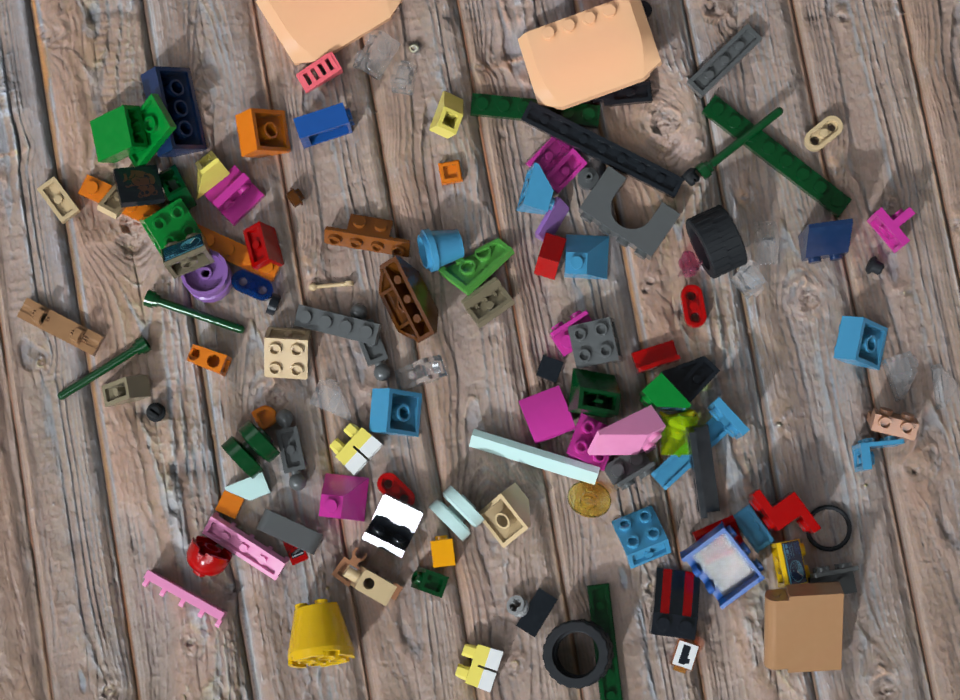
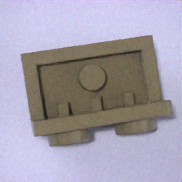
[461,277,515,328]

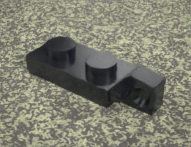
[592,80,653,107]

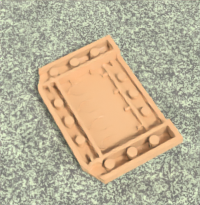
[256,0,403,65]
[518,0,662,110]

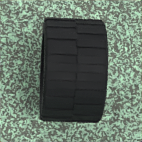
[685,204,748,279]
[542,619,614,689]

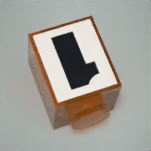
[669,638,700,674]

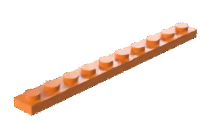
[78,174,281,282]

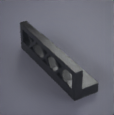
[685,424,720,519]

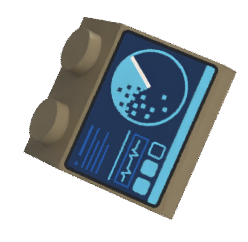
[161,233,215,279]

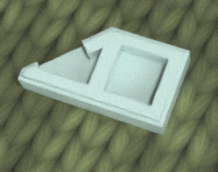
[225,472,271,501]

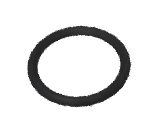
[806,505,852,552]

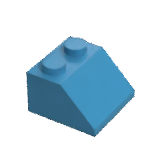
[833,316,888,370]
[369,388,422,437]

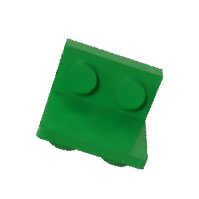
[139,198,202,257]

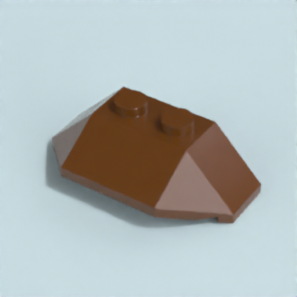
[379,255,438,343]

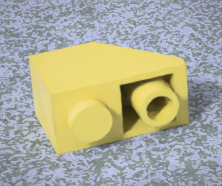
[429,91,463,139]

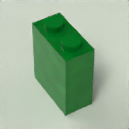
[90,105,148,163]

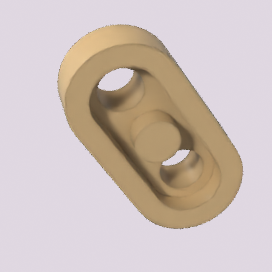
[804,116,843,152]

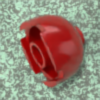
[186,535,232,577]

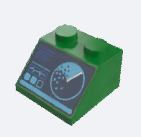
[639,373,691,412]

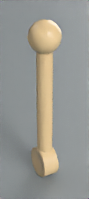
[309,281,354,291]

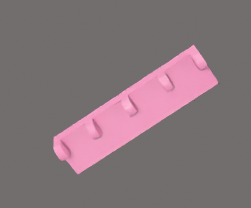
[202,511,290,580]
[142,570,228,628]

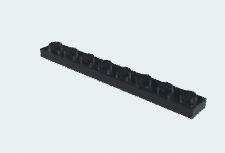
[520,100,684,199]

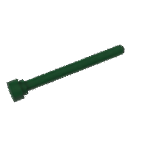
[695,107,783,180]
[143,289,245,333]
[57,335,152,400]

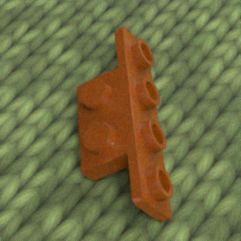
[324,214,411,257]

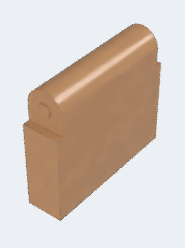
[764,582,844,673]

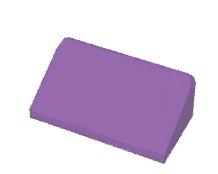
[535,196,569,241]

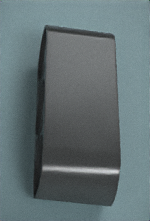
[256,508,323,555]

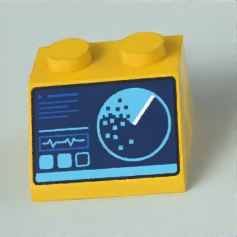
[770,539,810,588]

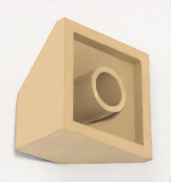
[478,483,531,548]

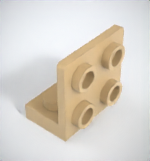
[264,327,311,380]

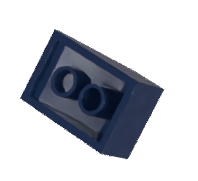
[798,218,853,264]

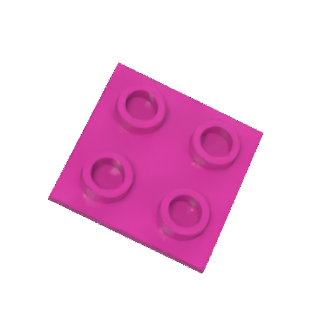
[566,413,610,471]

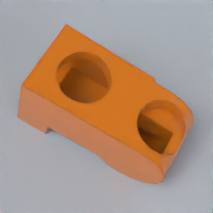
[186,344,232,377]

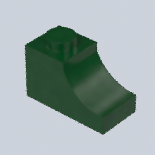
[159,164,197,211]

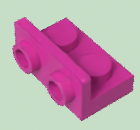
[550,310,592,357]

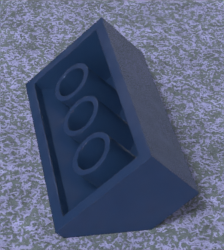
[141,66,207,157]

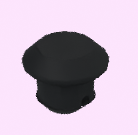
[681,167,700,186]
[865,256,884,275]
[146,403,166,422]

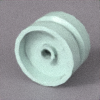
[429,485,485,541]

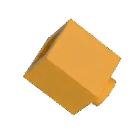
[430,535,456,568]

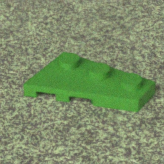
[438,238,514,296]

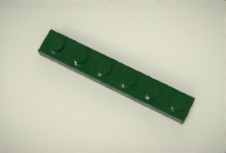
[470,93,600,128]

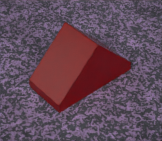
[534,232,567,280]

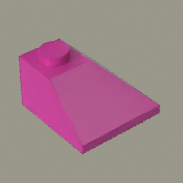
[319,473,369,521]

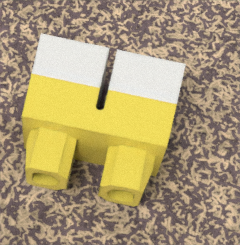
[330,423,383,476]
[455,644,504,692]

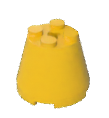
[287,599,355,668]

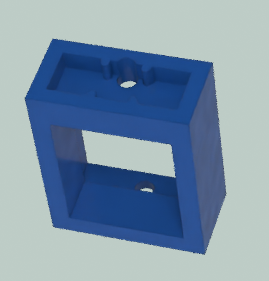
[293,102,355,149]

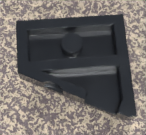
[661,356,720,402]

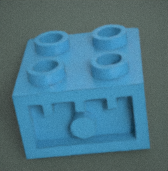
[852,436,905,472]
[612,505,671,569]

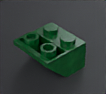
[568,368,621,418]

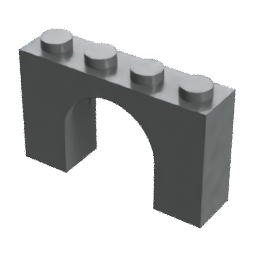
[579,166,680,260]

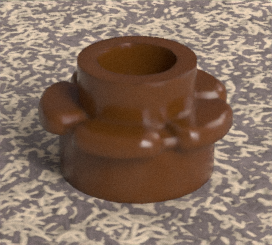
[286,187,305,208]

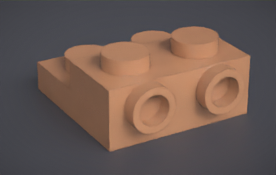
[866,407,919,441]

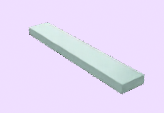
[469,429,600,485]

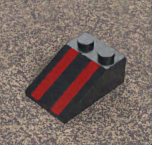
[649,567,700,640]

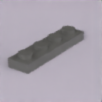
[686,23,763,99]
[294,304,382,346]

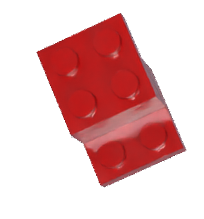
[748,489,821,533]

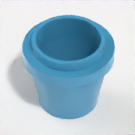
[417,228,464,272]

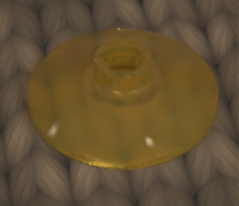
[567,481,611,518]

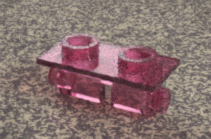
[678,251,703,278]

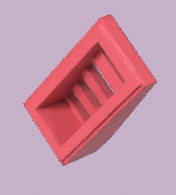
[296,51,343,94]

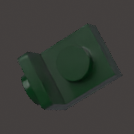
[411,566,449,598]

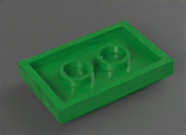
[129,93,177,167]

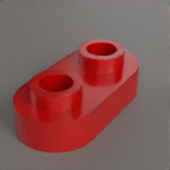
[680,284,707,328]
[377,473,415,506]

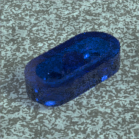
[231,270,274,301]

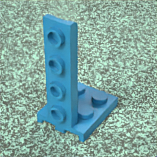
[650,397,750,490]

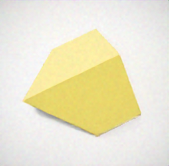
[195,150,230,200]

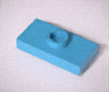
[733,504,775,553]

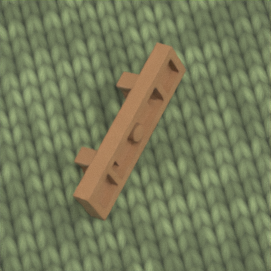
[17,298,105,357]

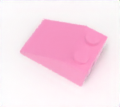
[587,405,666,455]

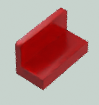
[243,221,284,270]
[631,340,681,374]

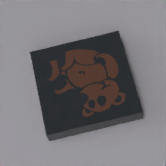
[113,165,165,208]

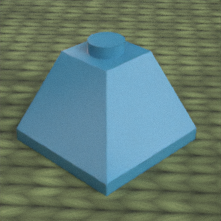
[516,163,555,215]
[564,234,609,280]

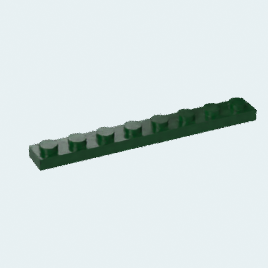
[702,95,852,218]

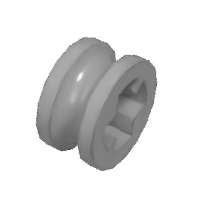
[506,595,529,618]

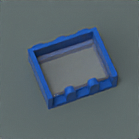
[680,521,765,609]

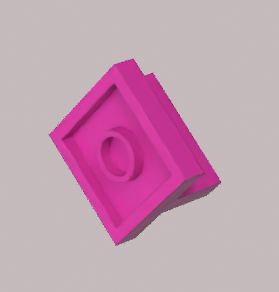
[204,165,265,226]
[867,207,916,254]

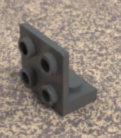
[568,317,623,369]
[604,452,656,491]
[808,562,859,594]

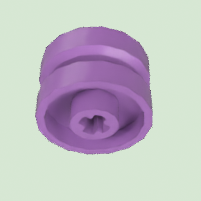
[181,249,233,303]

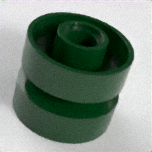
[221,420,280,479]

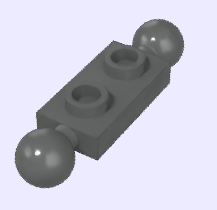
[350,304,391,381]
[275,409,306,491]

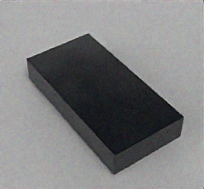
[516,588,558,637]

